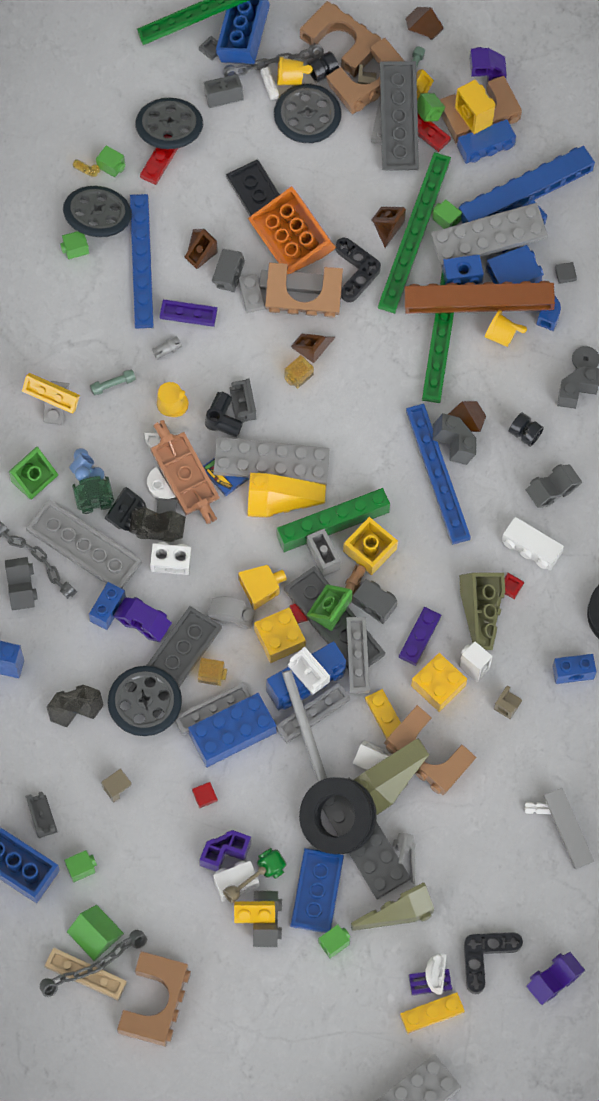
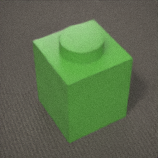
[417,93,445,121]
[96,145,126,178]
[433,199,462,229]
[60,231,89,260]
[64,850,97,883]
[318,925,351,959]

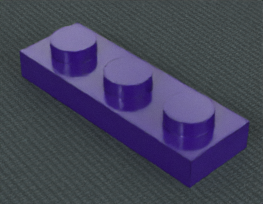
[160,299,218,327]
[399,607,442,666]

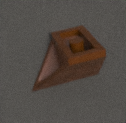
[405,7,444,40]
[372,207,406,248]
[184,229,217,269]
[291,333,335,363]
[447,401,486,432]

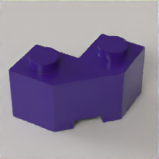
[470,47,507,83]
[113,597,172,642]
[199,830,251,872]
[526,952,586,1005]

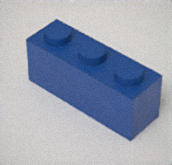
[457,119,516,164]

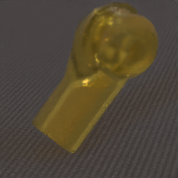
[73,159,100,177]

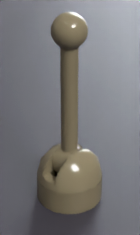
[223,867,266,903]

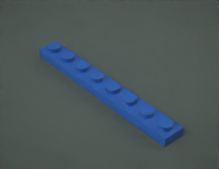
[130,194,154,329]
[406,404,471,545]

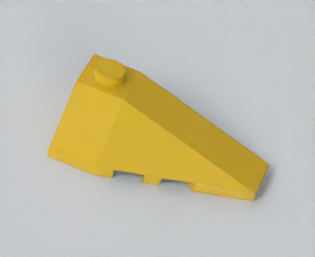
[248,472,326,518]

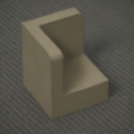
[358,64,377,84]
[494,685,522,719]
[101,768,132,803]

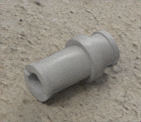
[152,336,182,360]

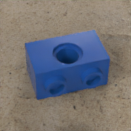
[442,254,484,285]
[89,582,126,630]
[552,654,597,684]

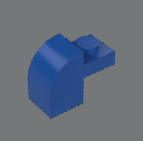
[536,295,561,331]

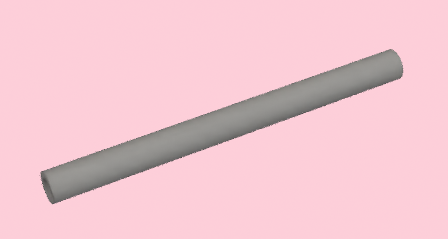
[282,670,327,782]

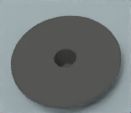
[572,346,599,369]

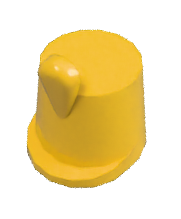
[277,57,312,85]
[484,309,527,347]
[156,382,189,417]

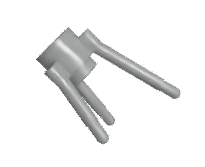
[392,833,416,884]

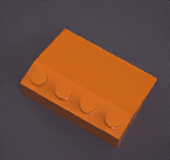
[248,186,336,275]

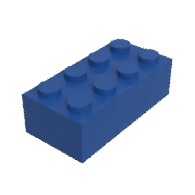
[216,0,270,64]
[266,641,346,711]
[188,693,277,768]
[0,827,60,904]

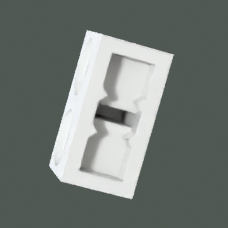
[150,542,192,575]

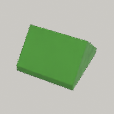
[9,446,58,500]
[306,585,353,631]
[67,905,124,961]

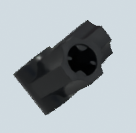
[205,391,243,438]

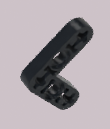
[336,237,381,302]
[464,933,523,994]

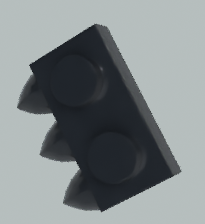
[104,487,147,531]

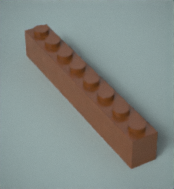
[405,281,555,314]

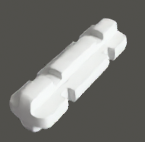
[261,67,279,100]
[525,802,551,814]

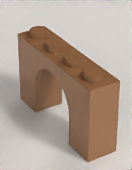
[300,1,382,78]
[326,38,404,115]
[439,76,522,143]
[265,262,343,318]
[384,705,477,795]
[117,951,191,1046]

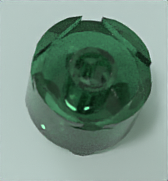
[72,476,114,514]

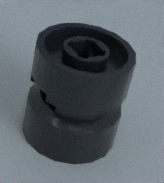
[307,51,339,83]
[508,412,544,447]

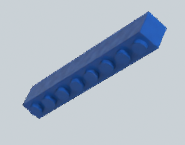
[459,145,595,223]

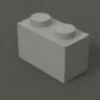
[307,529,341,577]

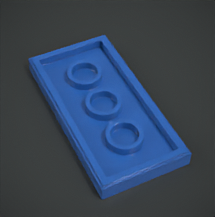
[291,848,344,933]

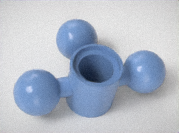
[69,448,105,482]

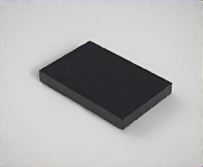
[226,159,280,216]

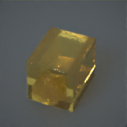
[285,355,314,389]
[198,658,228,686]

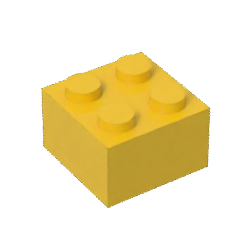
[455,79,495,134]
[343,517,398,575]
[254,607,306,663]
[411,653,467,712]

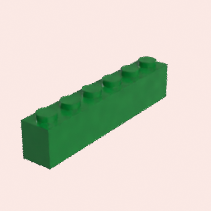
[277,488,390,552]

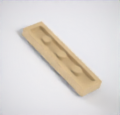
[44,947,127,1001]

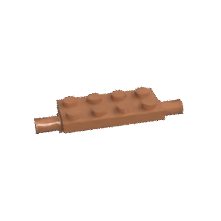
[150,420,220,524]

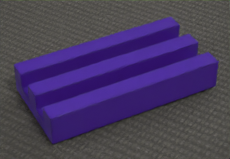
[409,969,452,996]

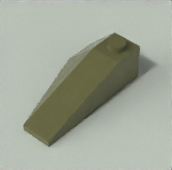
[459,573,505,650]
[354,738,430,815]
[351,882,434,931]

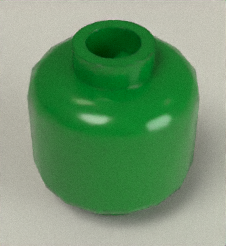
[257,848,287,879]

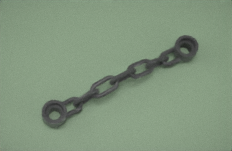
[223,43,324,77]
[0,521,77,599]
[40,930,147,997]

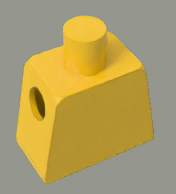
[238,565,287,610]

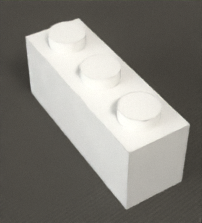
[502,517,564,571]

